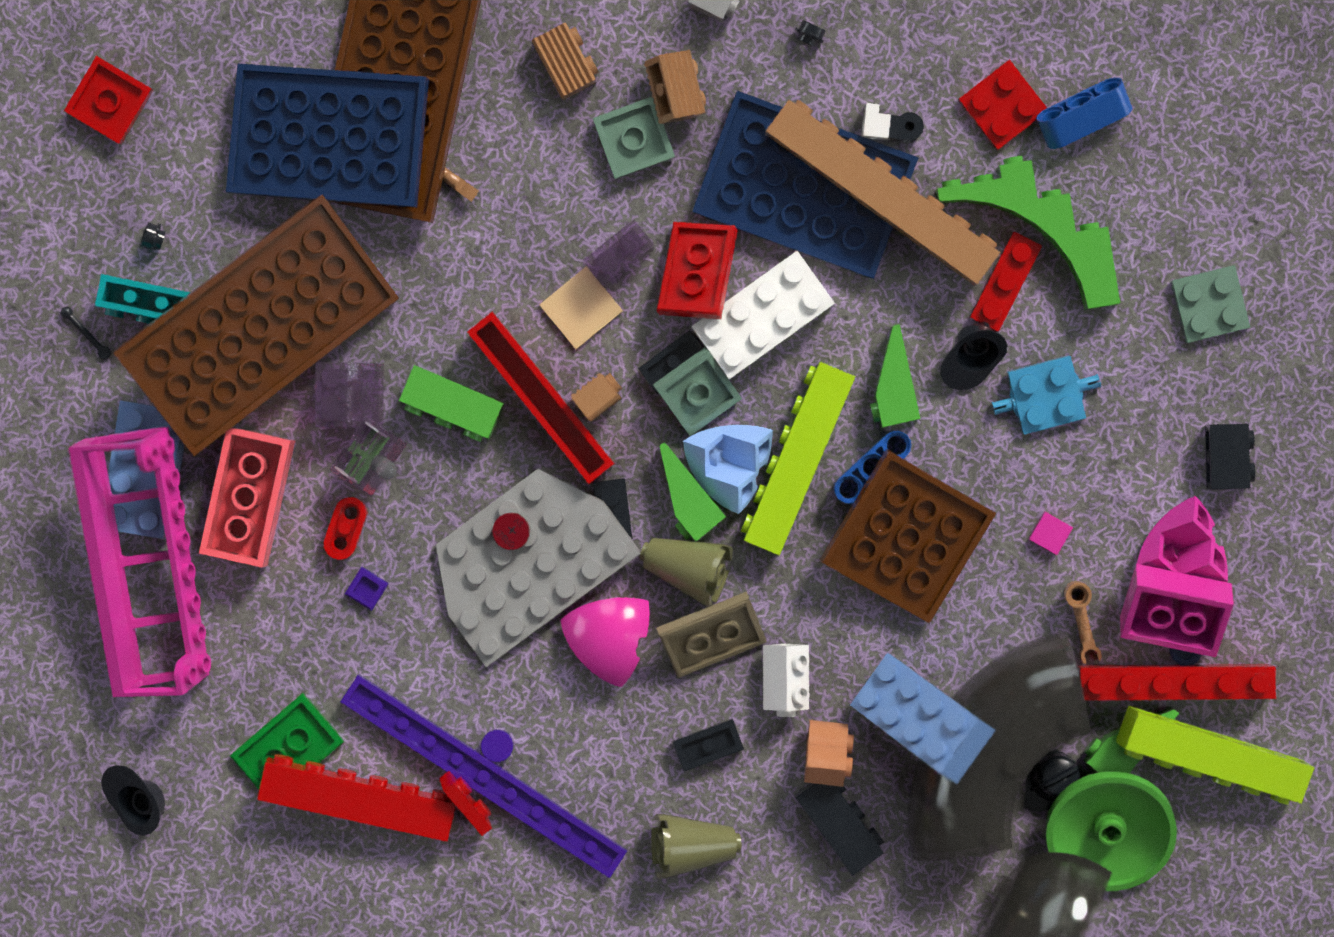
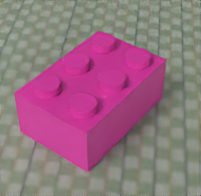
[1120,564,1234,657]

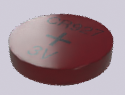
[492,512,530,550]

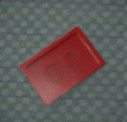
[656,222,738,320]

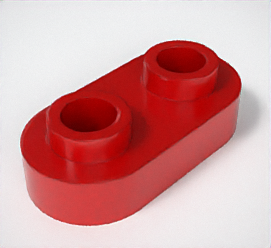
[324,497,368,560]

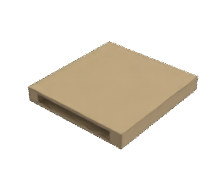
[540,266,623,349]

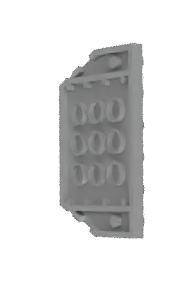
[436,468,641,667]

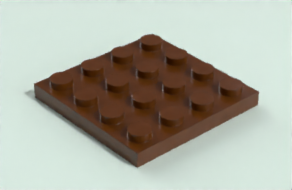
[820,449,997,624]

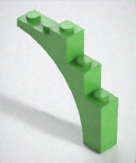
[935,156,1120,310]

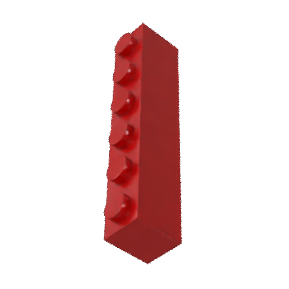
[467,312,615,484]
[1076,664,1276,701]
[257,754,456,842]

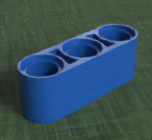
[1036,77,1133,149]
[833,431,911,504]

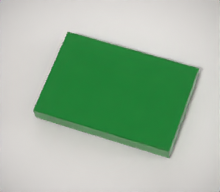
[230,692,345,804]

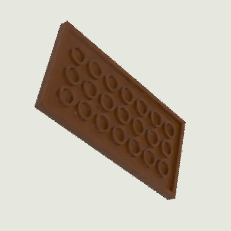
[328,0,481,224]
[112,194,399,456]

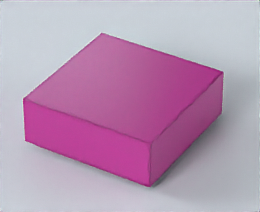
[1028,511,1073,555]

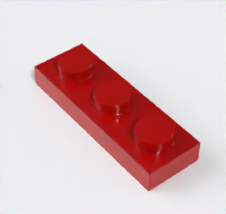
[969,231,1042,332]

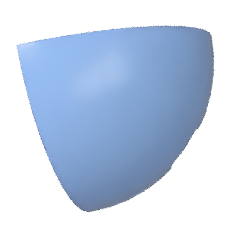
[683,425,773,514]

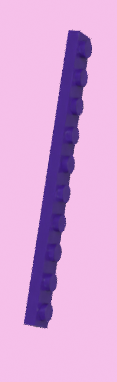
[340,674,627,878]

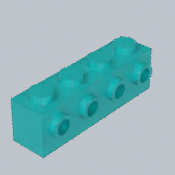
[95,274,191,324]

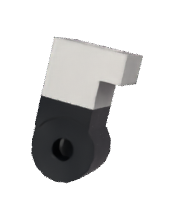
[861,103,924,143]

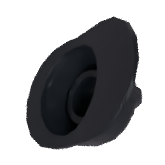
[940,321,1008,390]
[1024,749,1087,811]
[101,765,165,836]

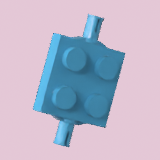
[991,355,1101,435]

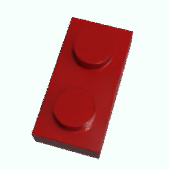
[439,771,492,836]

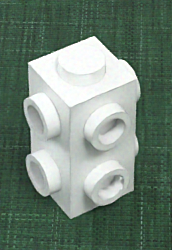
[763,644,809,717]

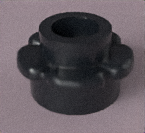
[795,20,826,47]
[140,222,166,253]

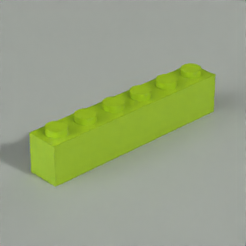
[740,362,856,556]
[1116,705,1315,805]

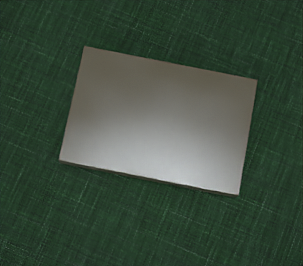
[656,591,767,678]

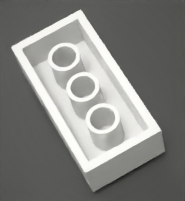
[692,251,835,380]

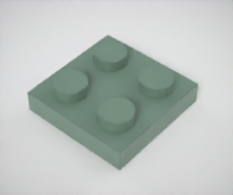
[593,97,675,180]
[1171,265,1251,343]
[653,347,742,436]

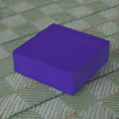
[345,566,389,611]

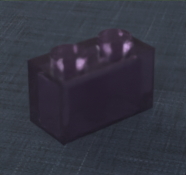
[584,220,655,287]

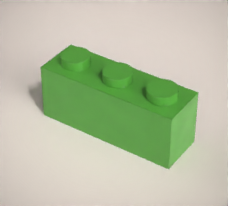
[399,365,505,442]

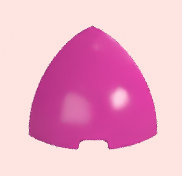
[1137,496,1228,582]
[560,597,649,687]

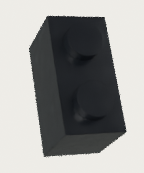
[1205,424,1256,490]

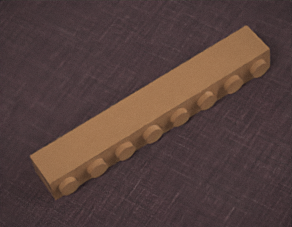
[765,100,1000,286]

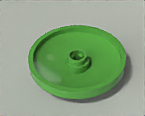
[1045,771,1177,891]

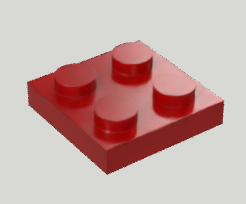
[64,56,154,145]
[958,59,1047,151]

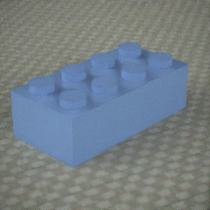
[108,401,185,539]
[850,653,995,784]

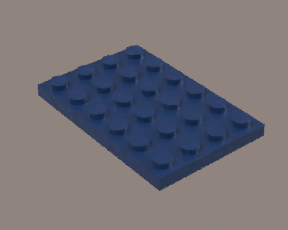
[226,63,429,208]
[692,90,919,279]

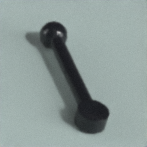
[60,306,111,359]

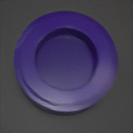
[481,729,514,762]

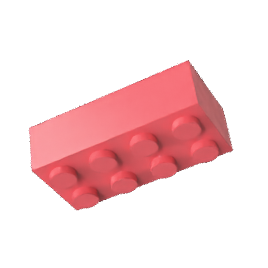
[199,427,295,567]

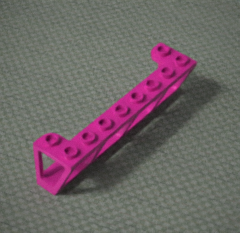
[69,427,211,697]

